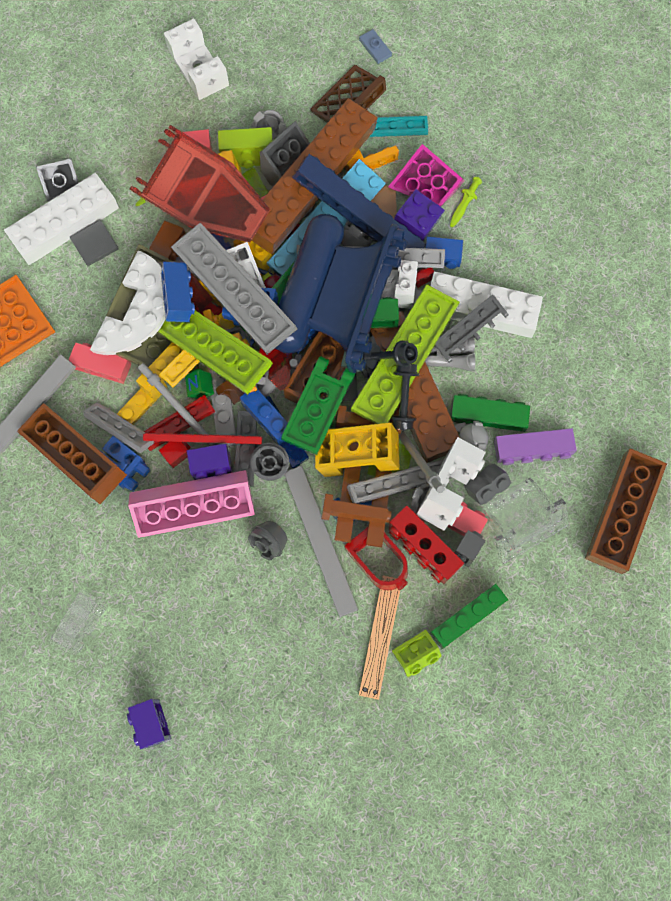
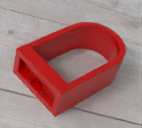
[344,526,408,591]

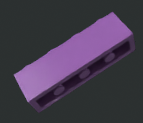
[494,428,577,465]

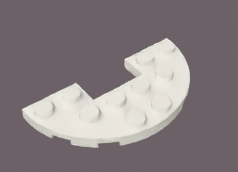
[90,251,165,355]

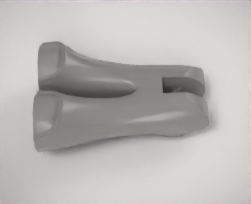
[425,336,475,371]

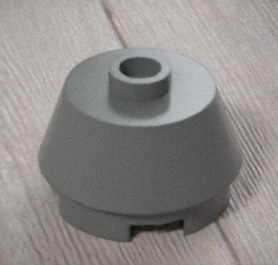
[341,221,374,247]
[250,443,289,481]
[248,521,288,561]

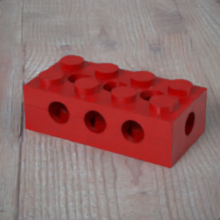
[388,506,464,585]

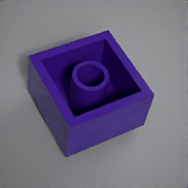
[394,189,445,241]
[187,444,233,480]
[127,699,172,749]

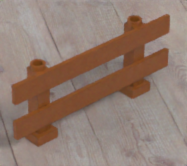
[321,398,401,548]

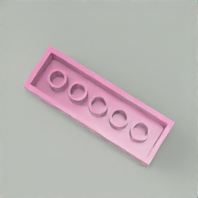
[128,470,255,538]

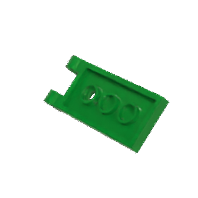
[281,356,355,455]

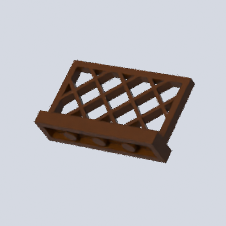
[310,65,387,123]

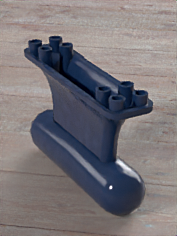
[275,214,407,373]

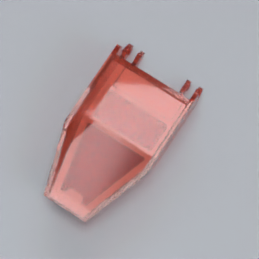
[130,125,270,243]

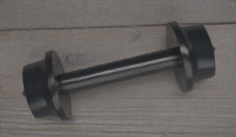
[363,340,418,369]
[391,364,419,432]

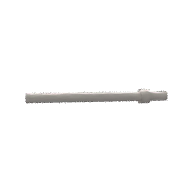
[138,363,218,446]
[399,431,445,493]

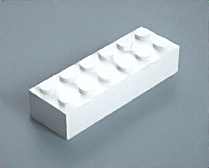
[4,173,119,265]
[431,271,543,338]

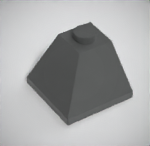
[36,158,79,202]

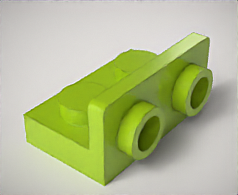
[392,630,441,677]

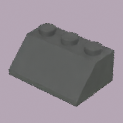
[260,121,310,186]

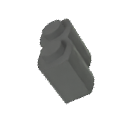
[464,464,512,505]

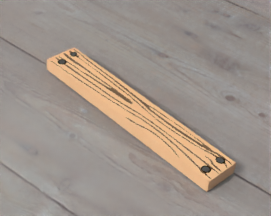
[359,575,400,700]

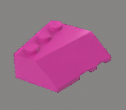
[388,144,465,207]

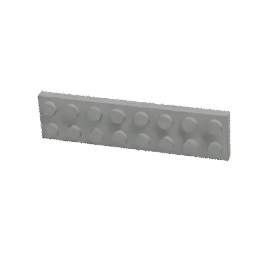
[171,223,297,354]

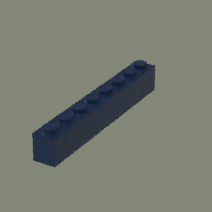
[292,154,426,248]

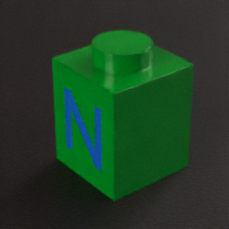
[185,369,214,399]

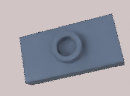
[359,29,392,64]

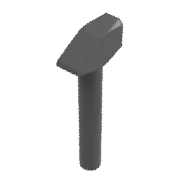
[289,354,303,376]

